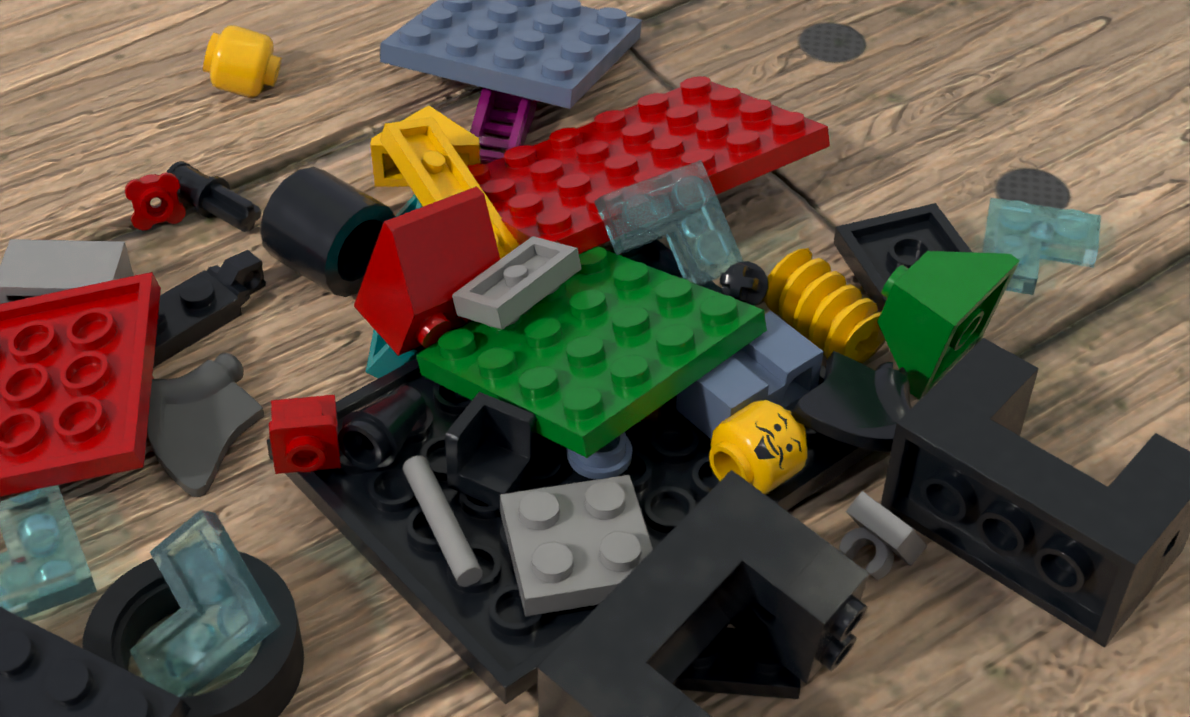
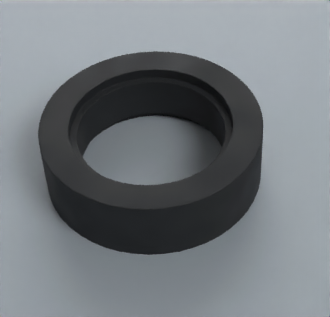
[82,547,304,717]

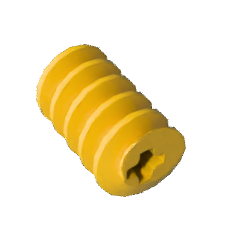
[764,248,886,363]

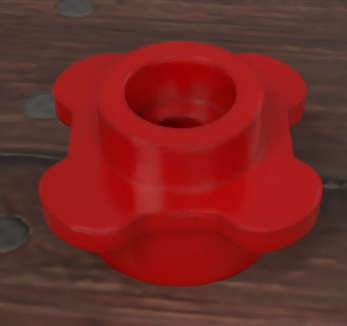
[124,173,186,231]

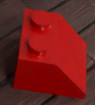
[354,186,500,356]

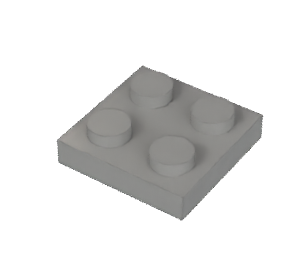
[500,475,653,616]

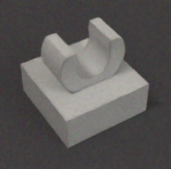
[839,491,927,580]

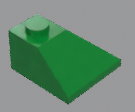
[878,251,1020,400]

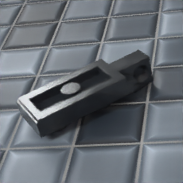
[153,250,266,368]

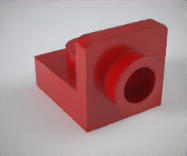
[269,395,341,474]

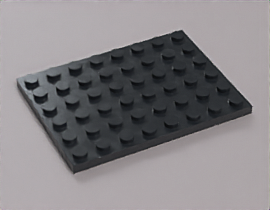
[266,231,874,705]

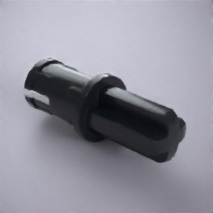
[166,161,261,232]
[720,261,768,306]

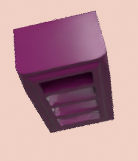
[470,88,538,164]

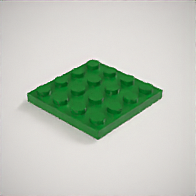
[416,246,767,458]

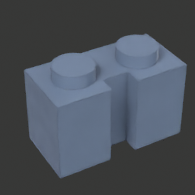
[676,311,823,439]

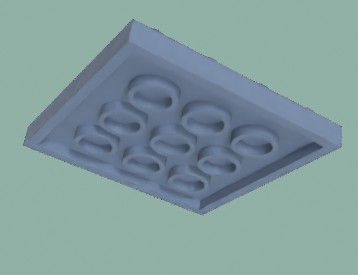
[380,0,642,109]

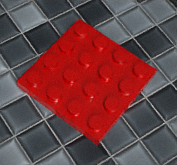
[0,272,161,497]

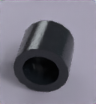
[260,167,396,297]

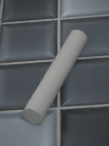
[403,456,483,587]

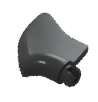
[147,353,264,497]

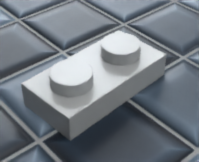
[452,236,582,329]

